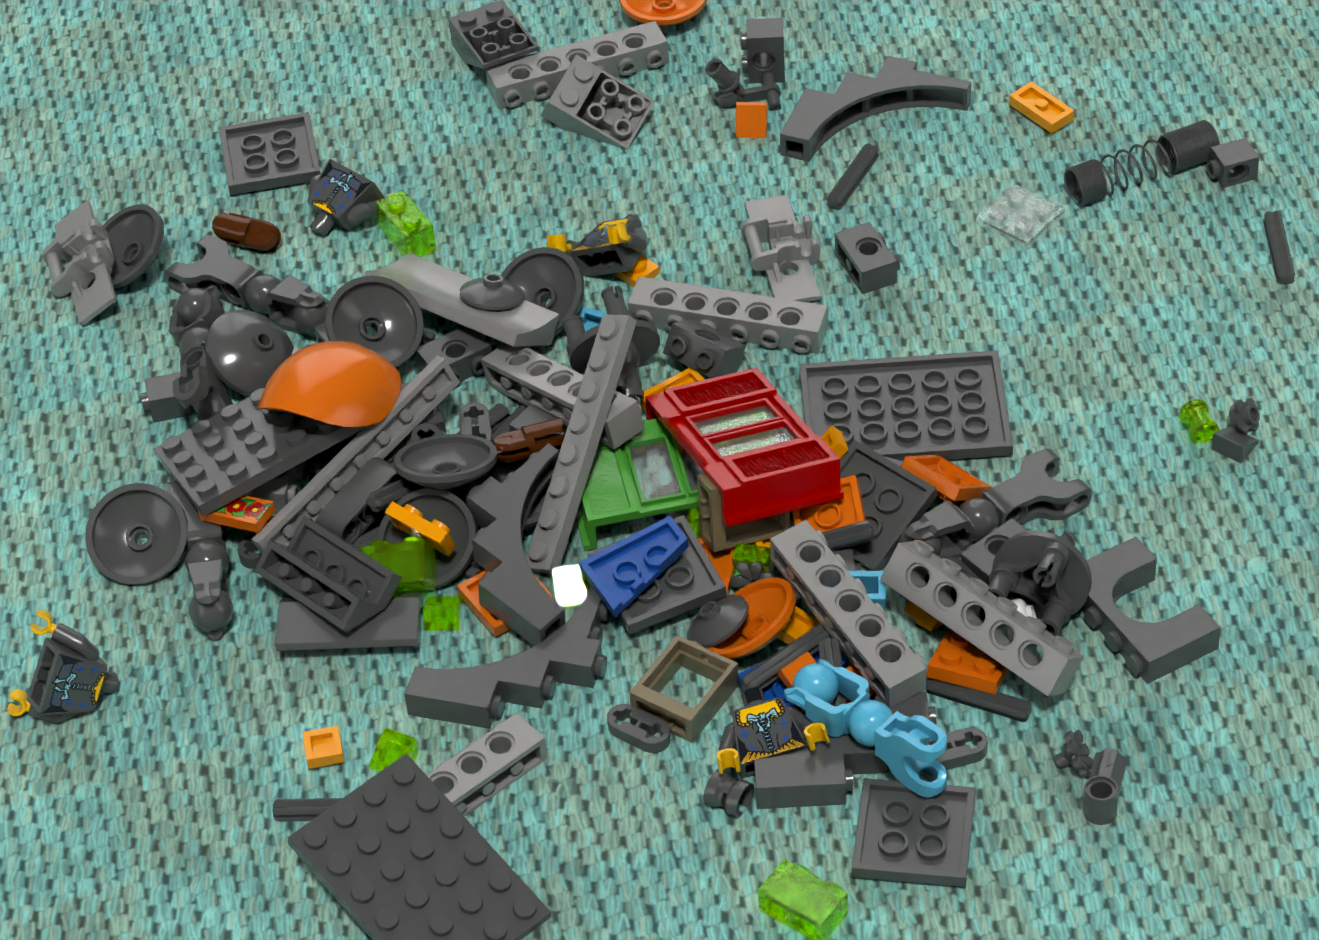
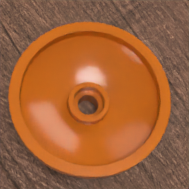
[619,0,707,26]
[707,577,796,660]

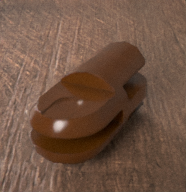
[212,213,281,252]
[493,418,565,462]

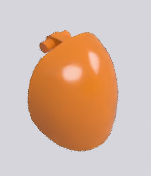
[257,341,402,427]

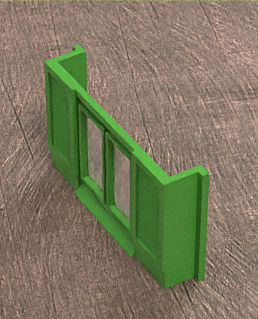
[575,406,778,551]

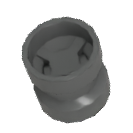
[703,769,754,818]

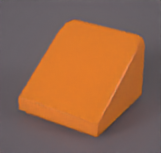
[736,102,768,138]

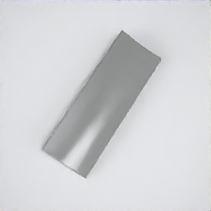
[364,252,560,347]

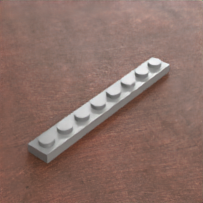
[526,314,637,575]
[251,356,460,555]

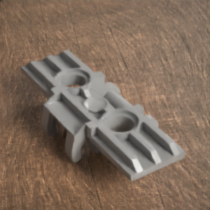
[740,195,821,302]
[42,200,117,326]

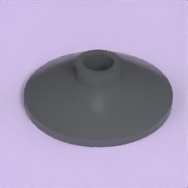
[460,274,525,310]
[687,595,749,648]

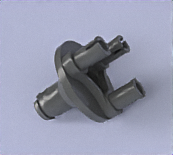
[562,286,660,405]
[988,528,1092,636]

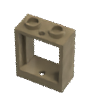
[697,474,793,552]
[629,635,739,743]

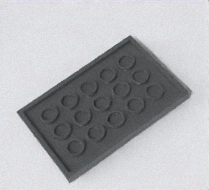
[799,350,1013,461]
[153,388,367,517]
[288,753,551,940]

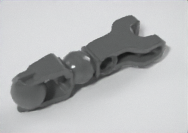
[164,235,330,337]
[169,285,233,421]
[898,449,1093,558]
[167,481,233,640]

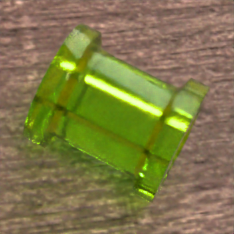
[1179,399,1219,444]

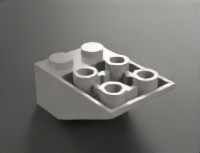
[541,54,655,149]

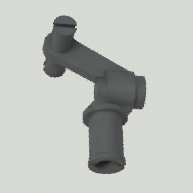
[705,58,782,111]

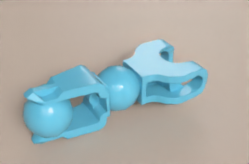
[784,659,947,798]

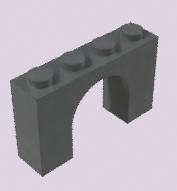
[1080,537,1221,684]

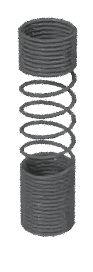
[1064,120,1220,207]

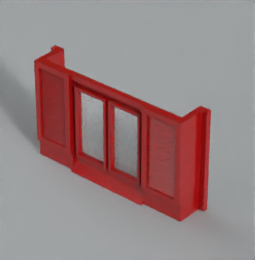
[644,368,844,527]

